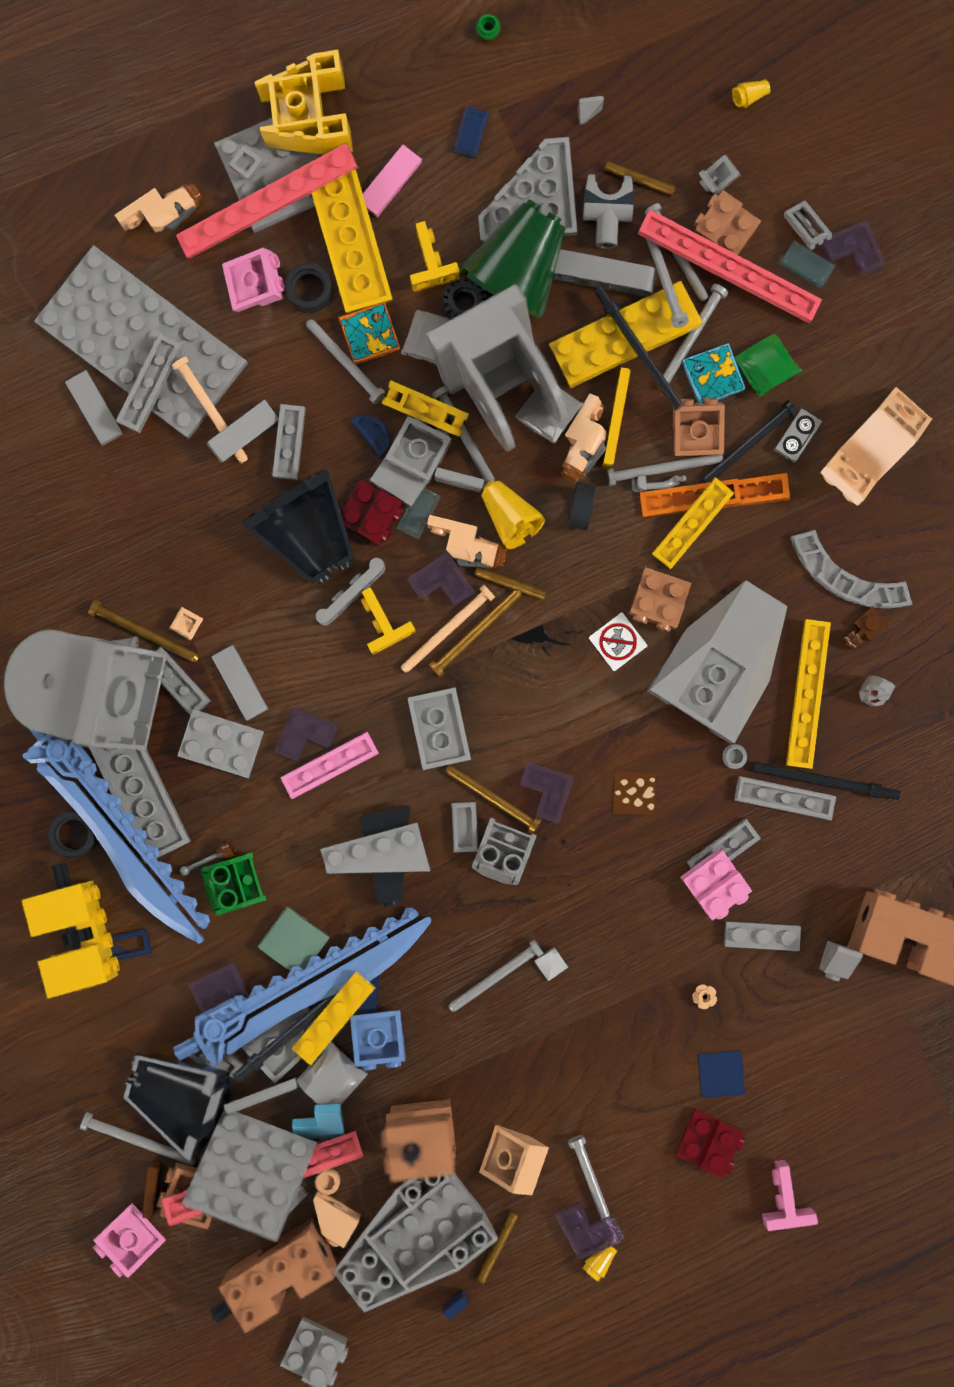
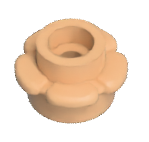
[692,984,717,1009]

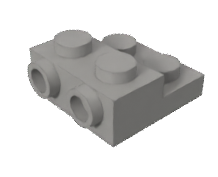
[385,416,452,483]
[280,1317,349,1387]

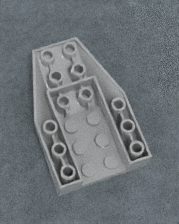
[647,581,787,743]

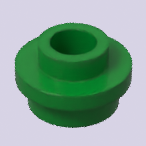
[476,14,500,40]

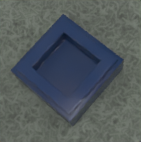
[443,1289,468,1320]

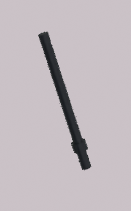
[594,286,683,411]
[752,761,900,800]
[233,994,337,1083]

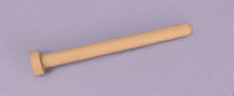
[172,356,247,463]
[401,585,495,673]

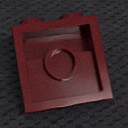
[341,479,404,546]
[675,1108,745,1178]

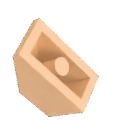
[313,1191,361,1248]

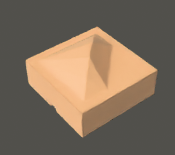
[169,607,203,641]

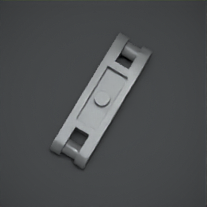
[316,558,386,626]

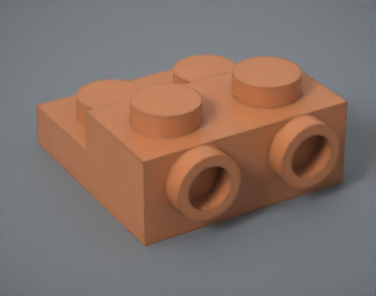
[693,190,761,255]
[673,398,725,456]
[629,567,692,632]
[156,1162,212,1229]

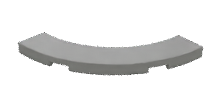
[790,530,913,609]

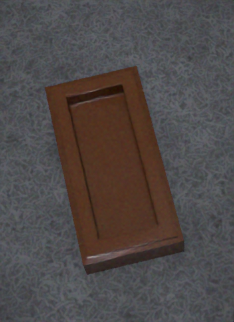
[142,1161,162,1219]

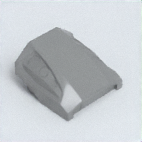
[401,310,451,365]
[515,387,584,444]
[472,818,537,885]
[296,1041,368,1106]

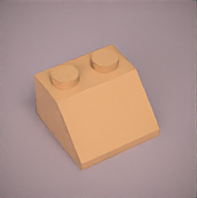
[479,1125,549,1195]

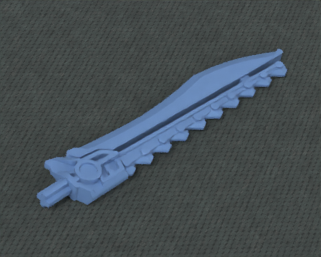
[23,728,210,943]
[173,908,431,1067]

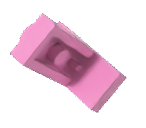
[762,1160,818,1231]

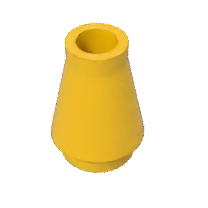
[732,80,770,108]
[583,1242,617,1281]

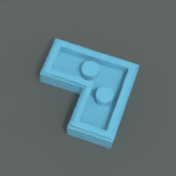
[292,1104,345,1139]

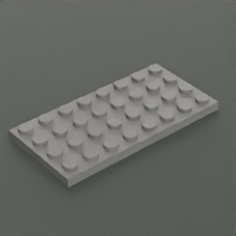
[34,245,248,439]

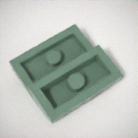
[258,906,330,971]

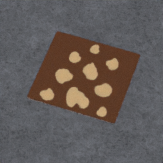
[613,771,657,815]

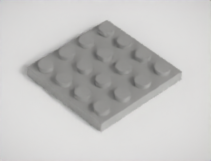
[215,118,323,233]
[182,1108,317,1242]

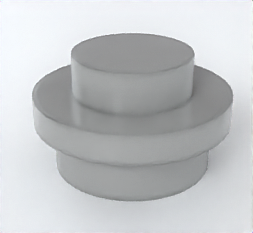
[722,744,747,769]

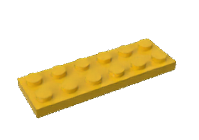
[312,170,393,314]
[549,281,702,388]

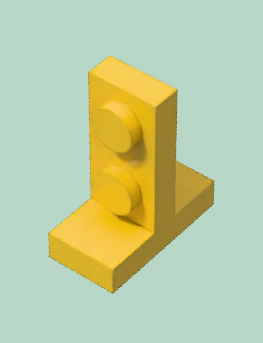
[410,221,460,292]
[361,587,416,655]

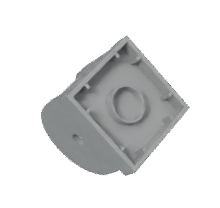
[427,284,568,452]
[4,630,167,750]

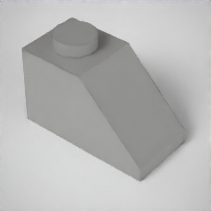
[819,941,863,981]

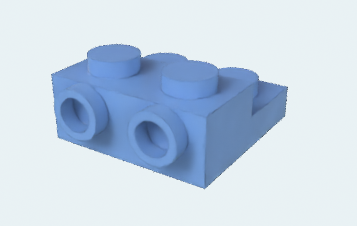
[350,1010,406,1070]

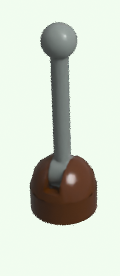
[179,839,237,876]

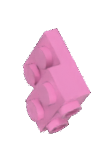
[222,248,285,312]
[680,848,752,920]
[93,1203,166,1278]

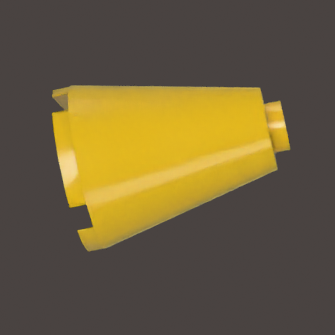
[481,481,545,549]

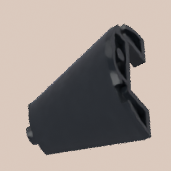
[242,469,354,584]
[123,1053,233,1161]

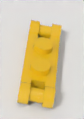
[382,380,469,437]

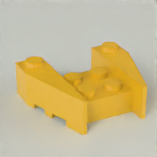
[255,50,353,155]

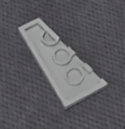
[321,822,431,873]

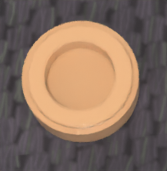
[315,1168,340,1195]

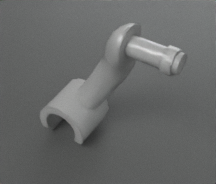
[632,475,686,492]

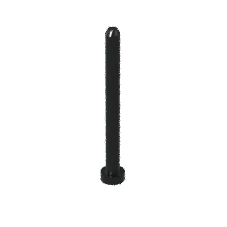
[702,400,798,483]

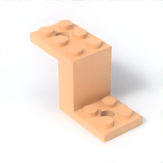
[820,387,932,506]

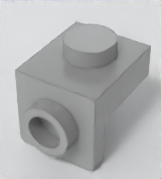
[699,155,741,194]

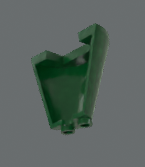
[459,199,566,318]

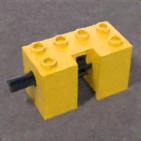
[22,862,120,998]

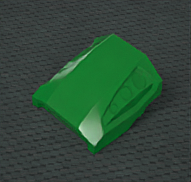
[734,333,803,398]
[201,853,266,916]

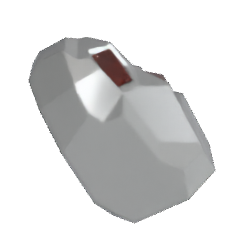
[859,675,895,706]

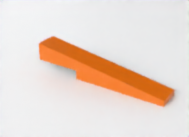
[640,473,790,517]

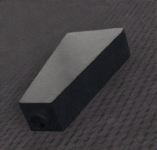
[360,806,411,907]

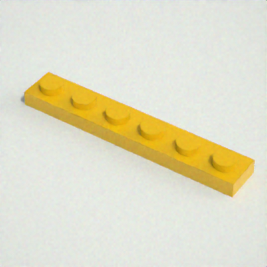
[786,619,831,769]

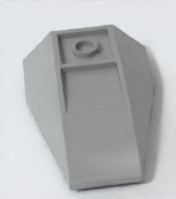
[335,1173,498,1312]

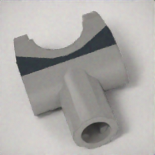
[583,174,634,249]

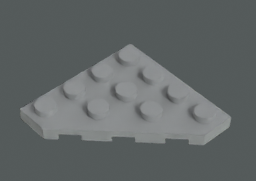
[478,137,577,243]

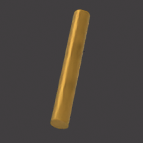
[604,161,675,196]
[474,568,546,600]
[476,1210,519,1283]

